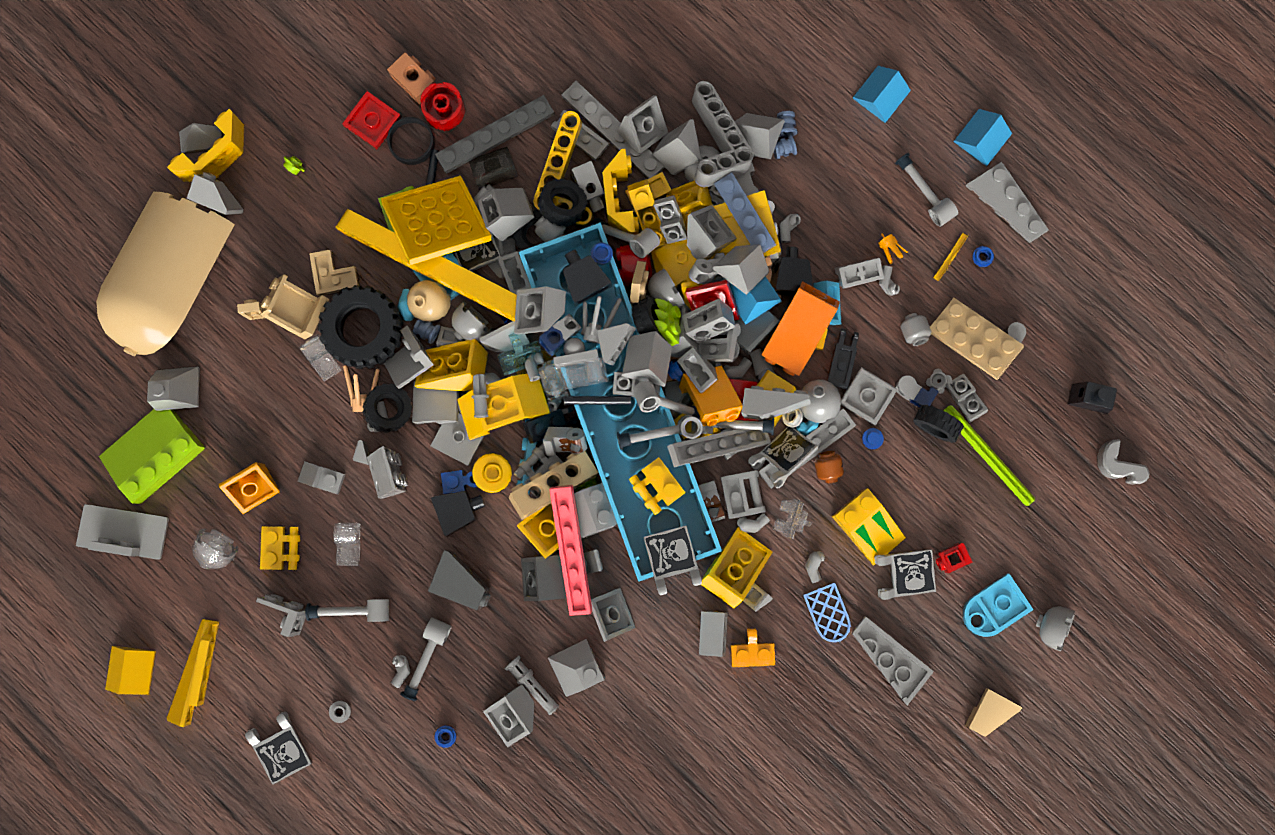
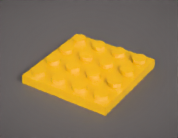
[381,176,491,265]

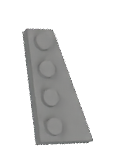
[966,162,1049,243]
[852,616,934,706]

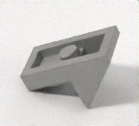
[298,461,346,495]

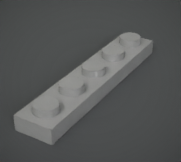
[758,408,856,489]

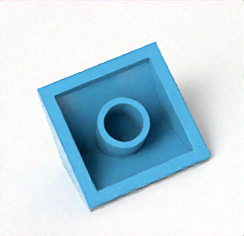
[853,66,911,123]
[954,109,1012,167]
[729,276,782,325]

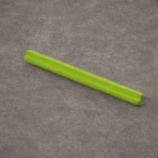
[943,405,1035,506]

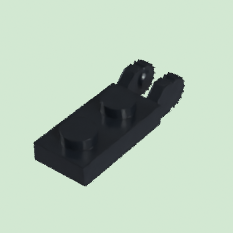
[827,328,859,390]
[523,405,580,444]

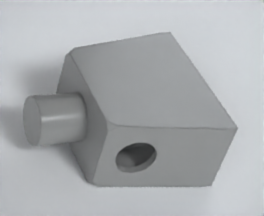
[571,161,605,213]

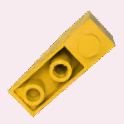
[627,179,667,248]

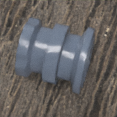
[777,111,798,138]
[773,135,797,159]
[412,319,440,344]

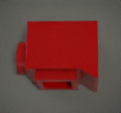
[936,543,973,573]

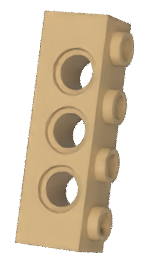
[509,451,599,520]

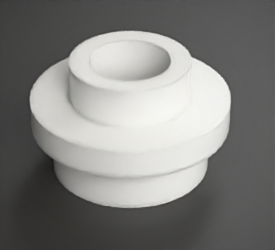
[782,409,803,428]

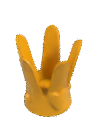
[878,233,908,265]

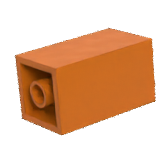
[762,281,840,376]

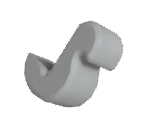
[1097,439,1150,485]

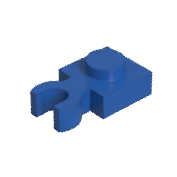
[441,470,477,494]

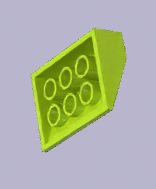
[99,409,206,504]

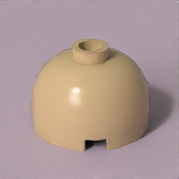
[407,280,451,322]

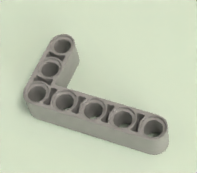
[692,81,754,187]

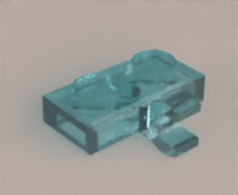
[497,333,544,376]

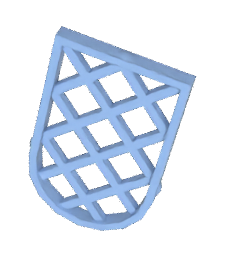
[803,583,851,642]

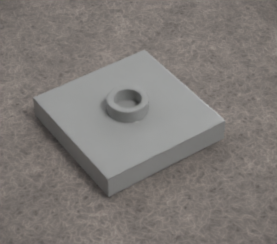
[841,367,898,425]
[430,413,485,466]

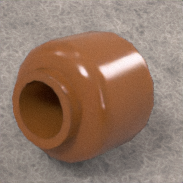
[814,451,844,484]

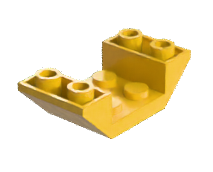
[167,109,244,182]
[602,149,639,235]
[457,374,550,440]

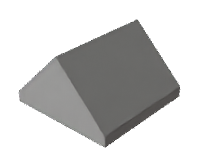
[617,95,668,154]
[735,113,785,159]
[652,119,701,175]
[712,244,769,295]
[622,331,672,387]
[591,588,636,642]

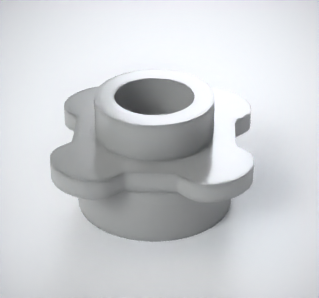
[926,369,952,394]

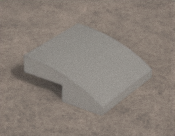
[412,381,459,424]

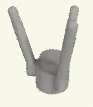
[581,296,622,344]

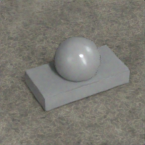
[553,338,599,369]

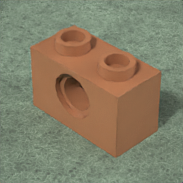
[387,53,436,105]

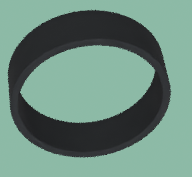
[387,117,435,165]

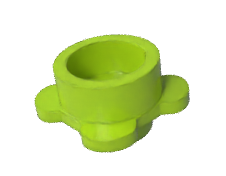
[283,156,305,175]

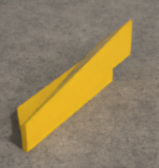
[167,619,219,727]

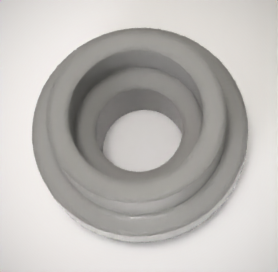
[329,701,351,723]

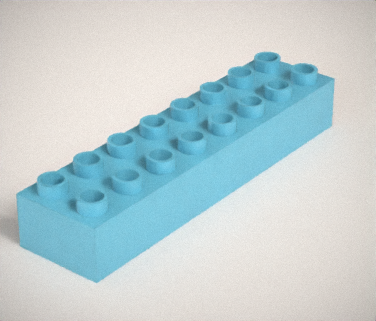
[519,223,722,582]

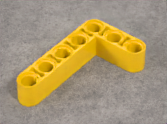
[533,111,594,226]

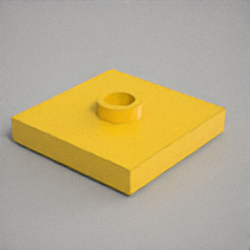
[654,240,708,288]

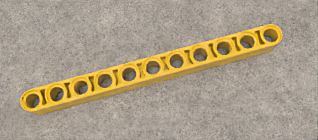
[336,209,517,322]

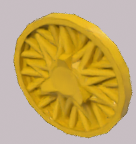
[472,453,512,493]

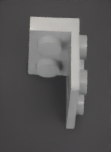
[384,326,434,389]
[256,594,306,637]

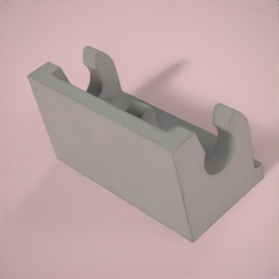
[834,258,884,289]
[699,611,728,657]

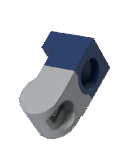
[539,314,582,357]
[895,376,939,408]

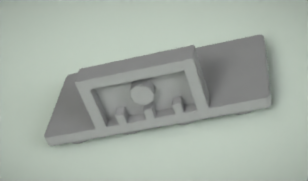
[76,504,169,559]

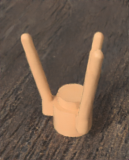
[343,365,380,412]

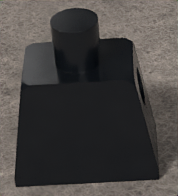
[770,247,813,296]
[563,250,612,307]
[1067,382,1117,414]
[431,491,486,536]

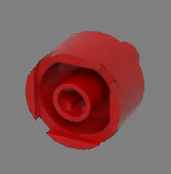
[420,82,465,131]
[616,245,652,288]

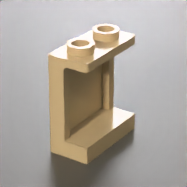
[260,274,329,339]

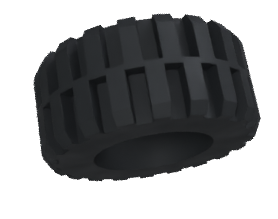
[318,285,404,369]

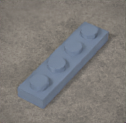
[714,172,776,253]

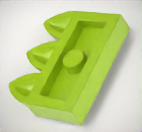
[654,298,681,346]

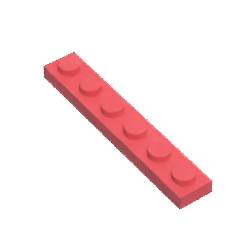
[549,485,592,616]

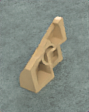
[965,688,1022,737]

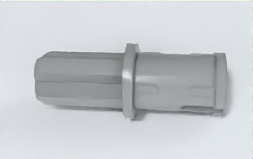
[471,374,489,418]

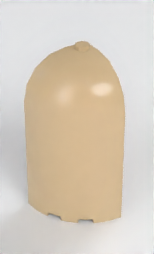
[96,192,235,356]

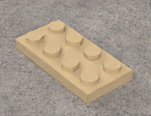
[930,298,1024,380]

